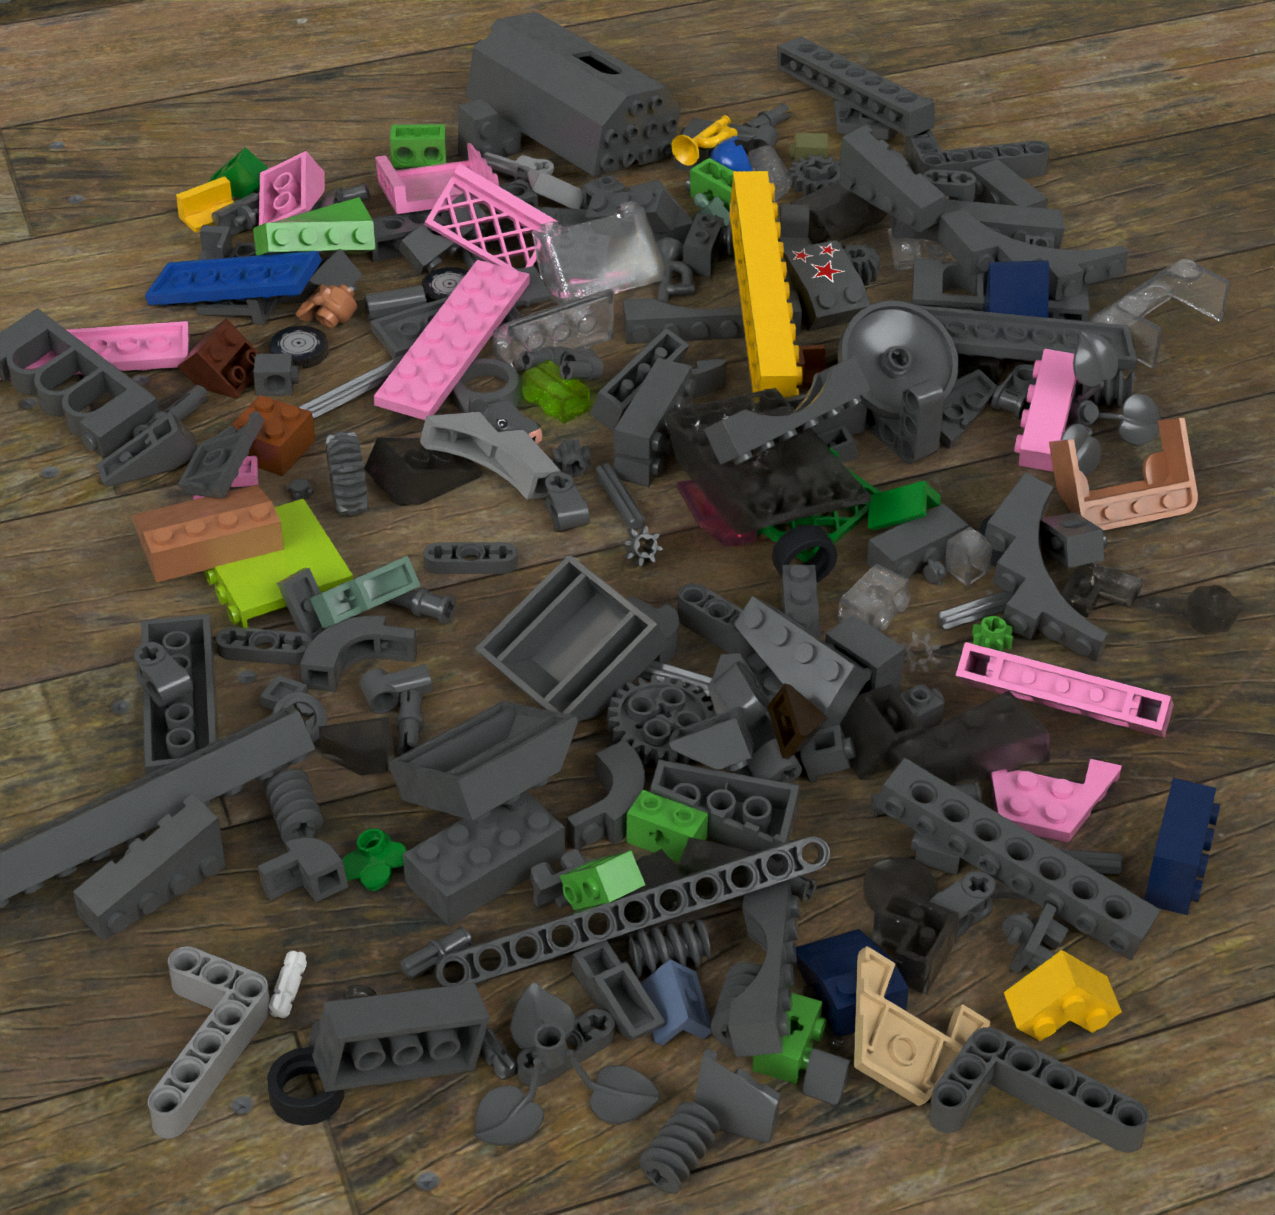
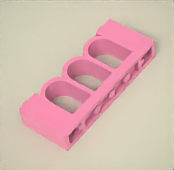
[956,642,1174,738]

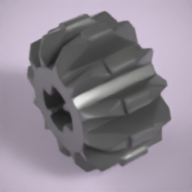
[842,243,880,286]

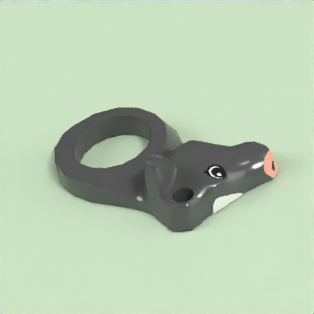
[450,358,542,444]

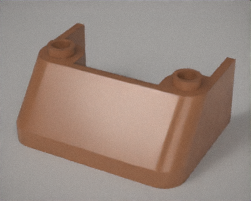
[1049,417,1198,531]

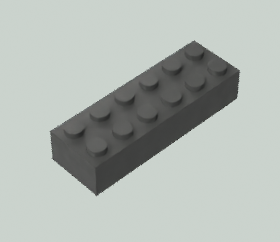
[141,614,219,775]

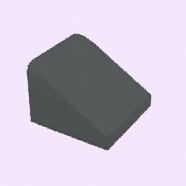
[802,1048,850,1105]

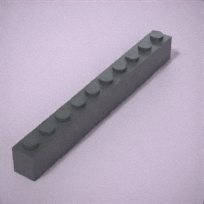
[0,706,315,908]

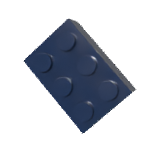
[1145,778,1221,915]

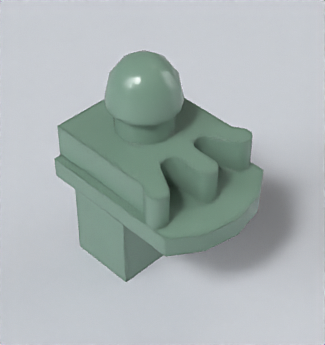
[691,193,730,227]

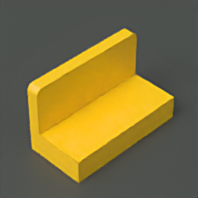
[176,176,234,233]

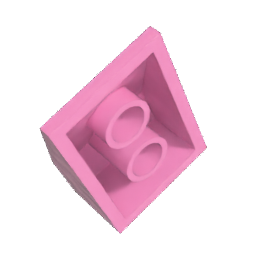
[259,151,325,225]

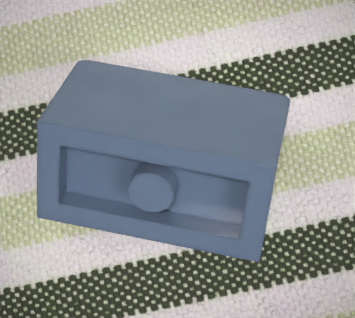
[641,959,712,1046]

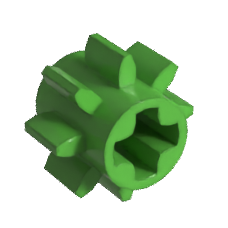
[972,616,1013,652]

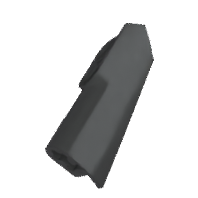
[707,653,802,784]

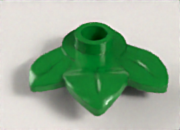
[342,828,407,891]

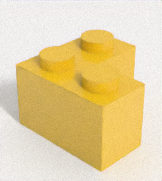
[1003,950,1122,1041]

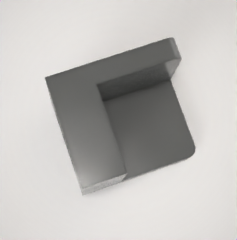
[198,225,233,260]

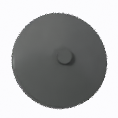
[838,300,958,419]

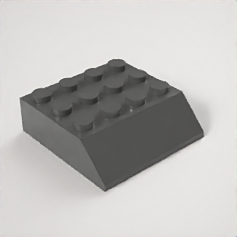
[475,554,670,721]
[388,701,578,821]

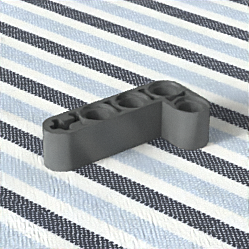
[779,204,809,291]

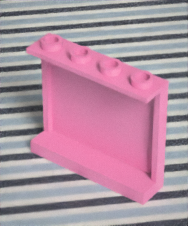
[375,143,499,214]

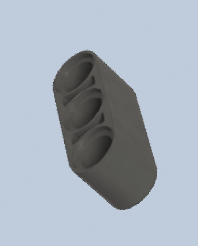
[678,583,756,658]

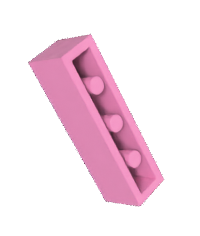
[1014,349,1077,472]

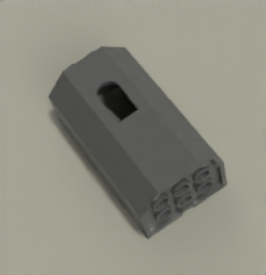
[466,12,681,176]

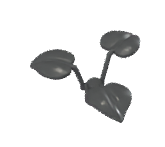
[1061,331,1161,475]
[474,982,660,1146]

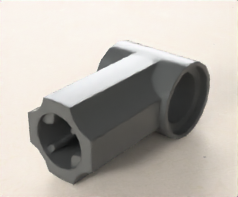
[728,123,779,159]
[359,664,433,714]

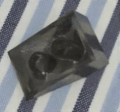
[364,438,483,506]

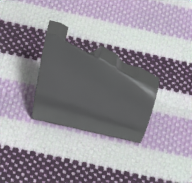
[695,1048,781,1144]

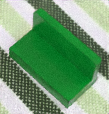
[867,480,941,531]

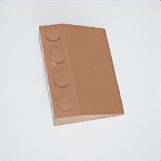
[131,485,284,583]

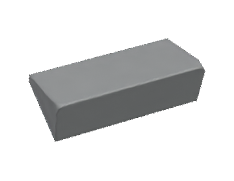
[527,169,583,209]

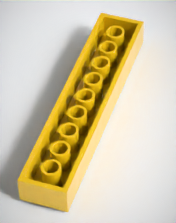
[729,171,802,403]

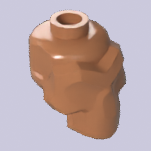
[295,284,357,329]

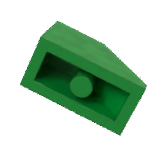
[208,147,269,198]

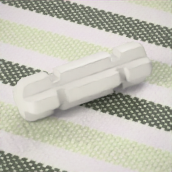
[268,950,307,1018]

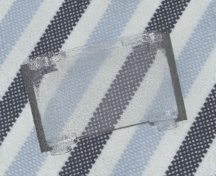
[532,201,666,305]

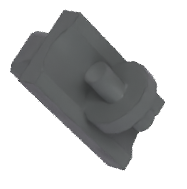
[212,193,259,236]
[530,848,595,912]
[1002,902,1068,974]

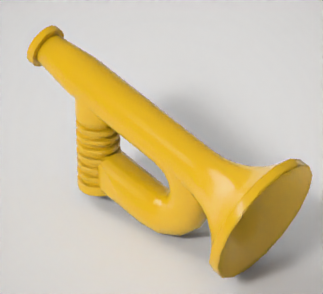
[671,115,738,166]

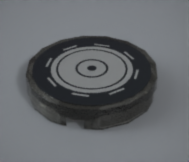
[421,267,468,303]
[269,325,329,369]

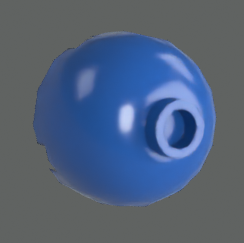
[710,135,752,171]

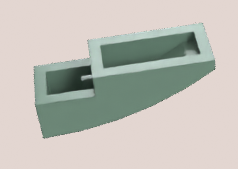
[310,556,421,629]

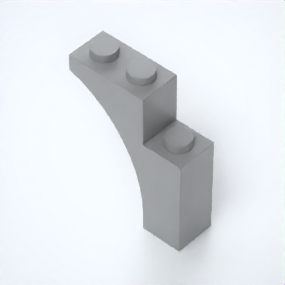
[420,412,561,500]

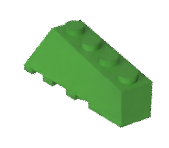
[253,197,376,256]

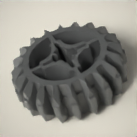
[325,430,368,516]

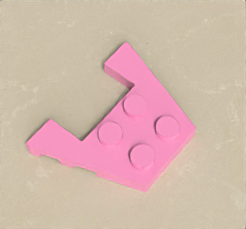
[984,736,1122,843]

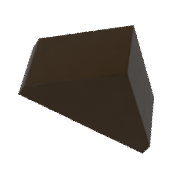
[767,683,828,760]

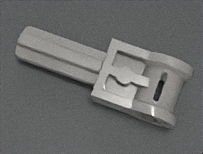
[483,152,554,196]

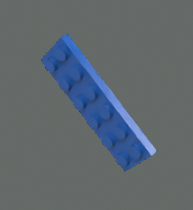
[145,251,322,306]

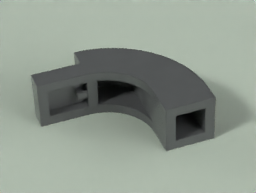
[300,616,417,692]
[567,739,645,849]

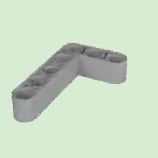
[148,946,270,1139]

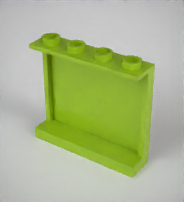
[204,498,353,628]

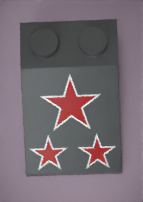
[783,240,870,331]

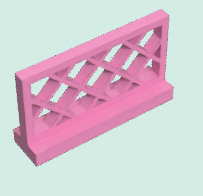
[424,163,558,270]

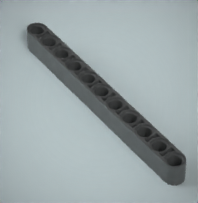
[435,836,830,987]

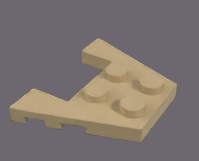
[854,946,991,1106]

